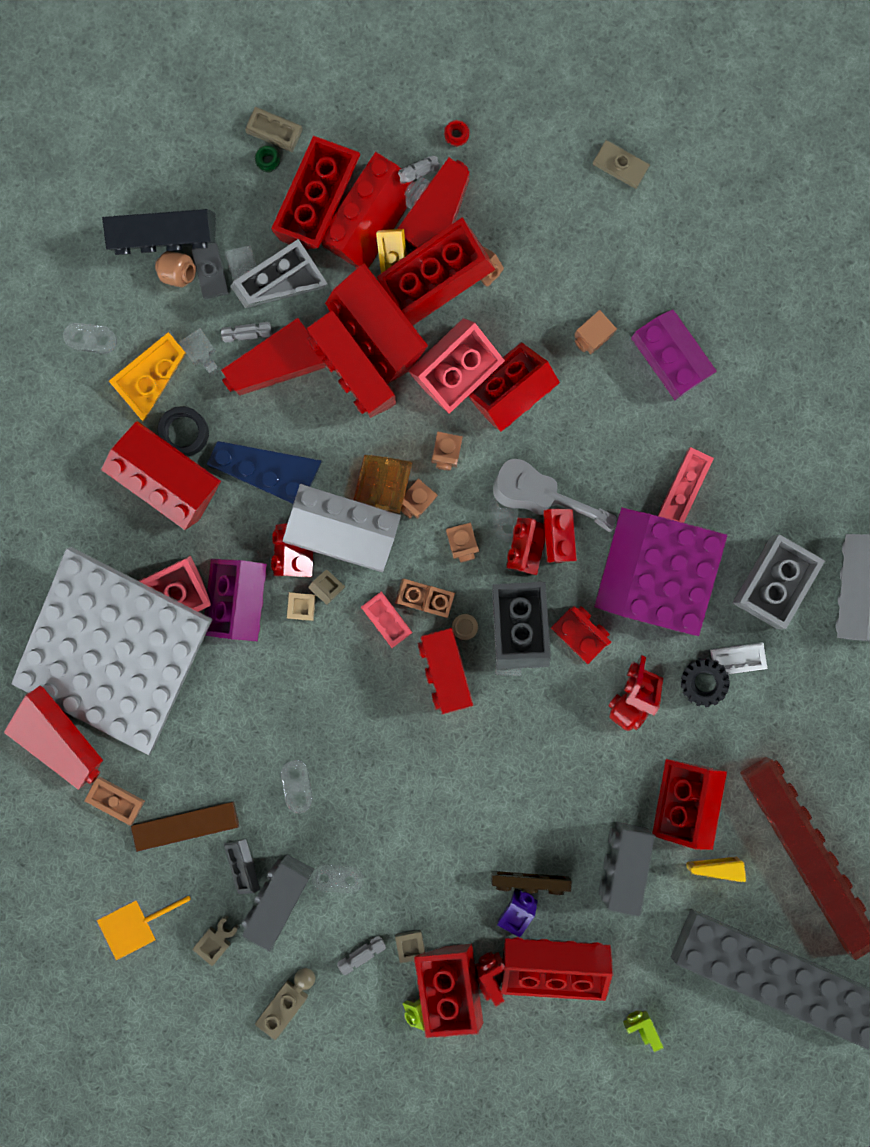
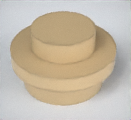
[452,614,478,640]

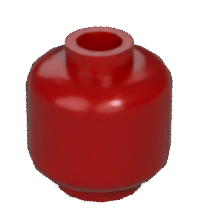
[608,692,649,731]

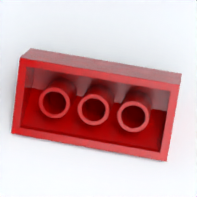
[271,135,361,249]
[321,151,420,268]
[377,217,496,325]
[325,263,428,384]
[307,310,396,418]
[101,421,221,530]
[501,937,613,1001]

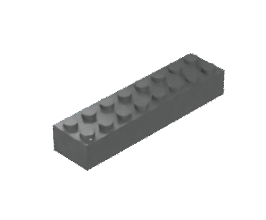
[671,908,870,1050]

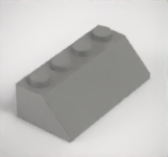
[283,484,401,573]
[836,534,870,642]

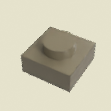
[308,569,345,605]
[395,930,426,963]

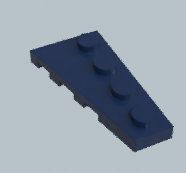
[207,441,322,505]

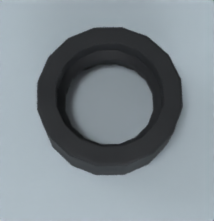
[157,406,209,457]

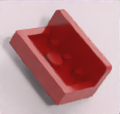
[543,509,577,563]
[271,523,313,577]
[624,655,664,716]
[476,952,505,1007]

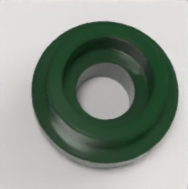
[255,146,280,172]

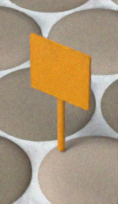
[97,896,191,960]

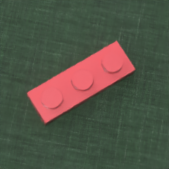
[657,447,714,523]

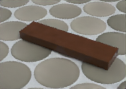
[131,801,240,852]

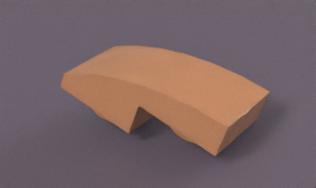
[395,578,455,618]

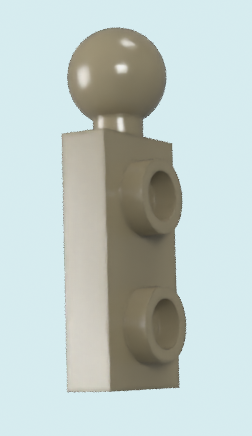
[255,968,315,1041]

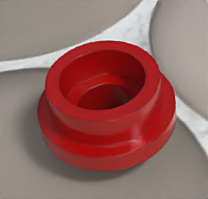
[444,120,469,147]

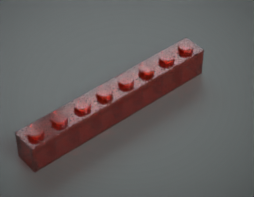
[740,757,870,961]

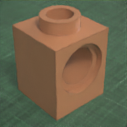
[574,310,617,354]

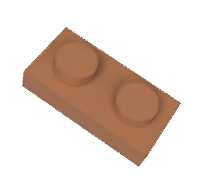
[85,777,145,826]

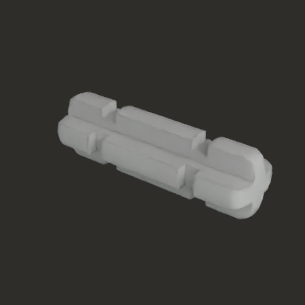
[398,155,440,183]
[221,322,272,342]
[337,936,386,975]

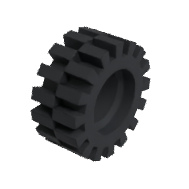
[681,658,730,707]

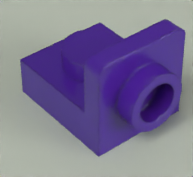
[497,889,538,938]

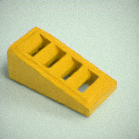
[686,856,746,882]

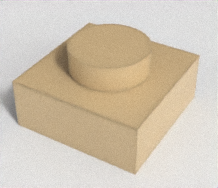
[287,592,316,621]

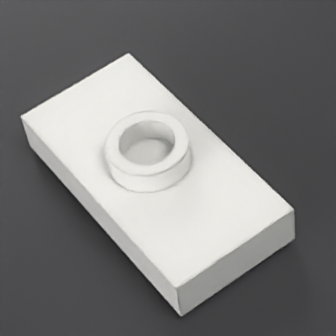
[710,642,768,674]

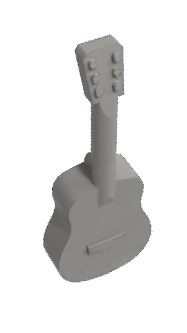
[493,459,616,532]

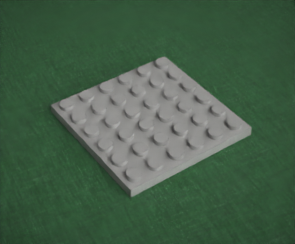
[11,547,212,755]

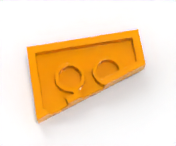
[109,332,186,422]

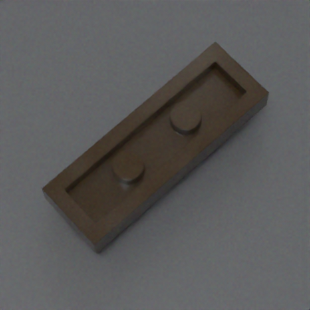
[491,870,572,895]

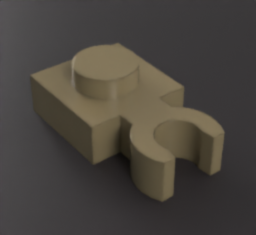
[192,915,239,966]

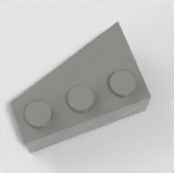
[231,239,327,308]

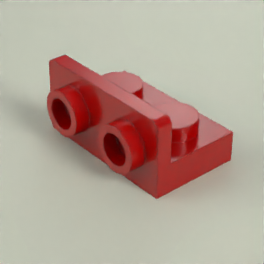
[506,518,546,576]
[551,606,611,664]

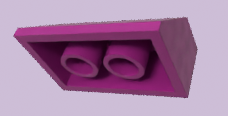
[631,310,717,400]
[204,559,267,642]

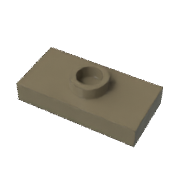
[245,107,303,152]
[593,140,650,189]

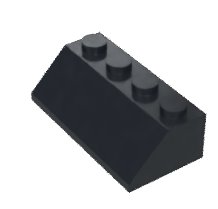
[102,209,216,255]

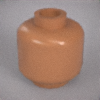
[155,251,196,288]

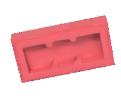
[361,591,413,648]

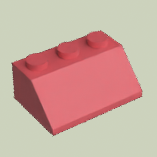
[408,318,505,414]
[138,556,211,612]

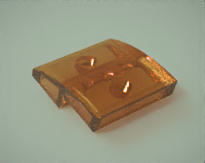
[353,455,412,514]

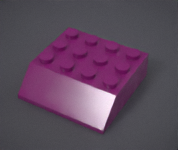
[594,507,728,637]

